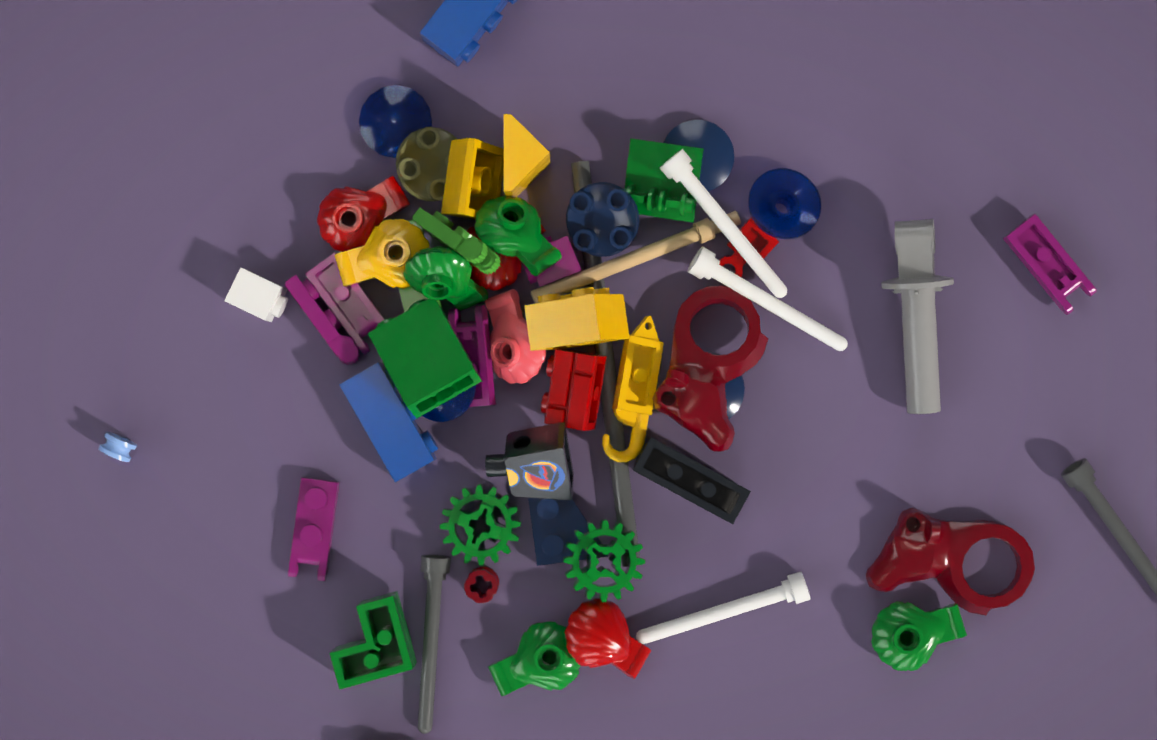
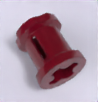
[464,566,499,603]

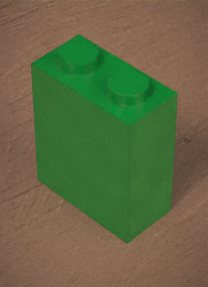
[368,299,482,419]

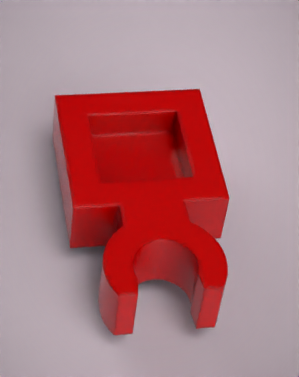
[719,216,779,277]

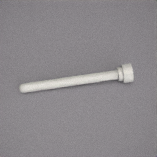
[660,149,787,298]
[687,246,848,351]
[636,571,811,644]

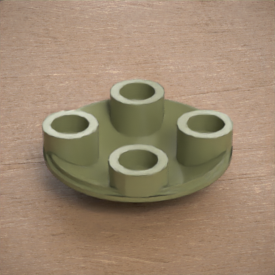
[396,127,457,201]

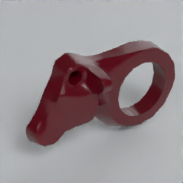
[652,286,769,452]
[866,507,1035,616]

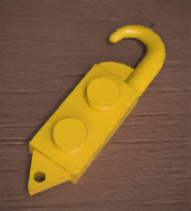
[602,316,664,463]

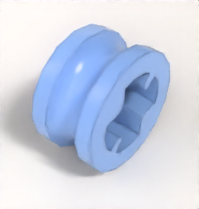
[98,432,137,462]

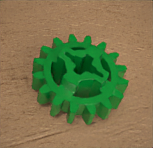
[440,484,521,566]
[563,519,645,602]

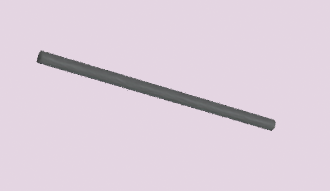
[571,161,640,567]

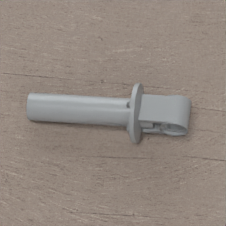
[881,219,954,414]

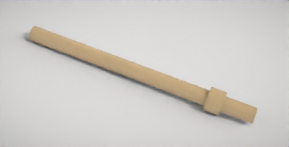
[531,211,741,304]

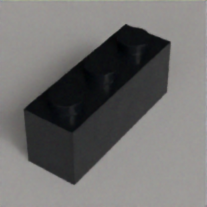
[631,437,751,524]

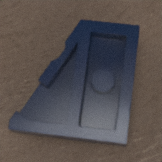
[528,498,608,566]

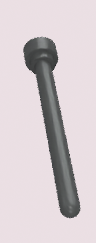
[1061,458,1157,596]
[418,555,451,734]

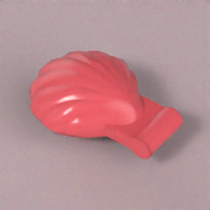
[485,289,546,384]

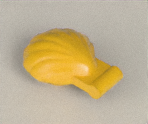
[335,219,430,289]

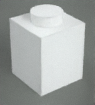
[225,267,288,322]

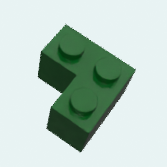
[329,591,417,690]

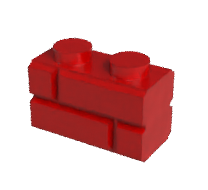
[541,349,607,431]

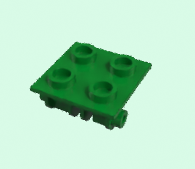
[623,138,704,223]

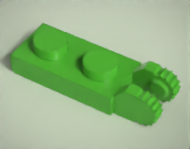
[412,207,501,275]

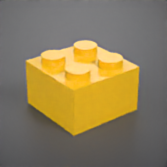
[524,287,630,351]

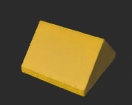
[503,114,551,197]
[441,138,504,220]

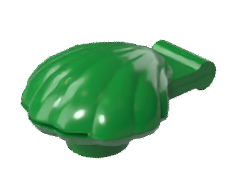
[475,196,562,276]
[403,246,488,311]
[871,601,967,671]
[488,621,580,696]

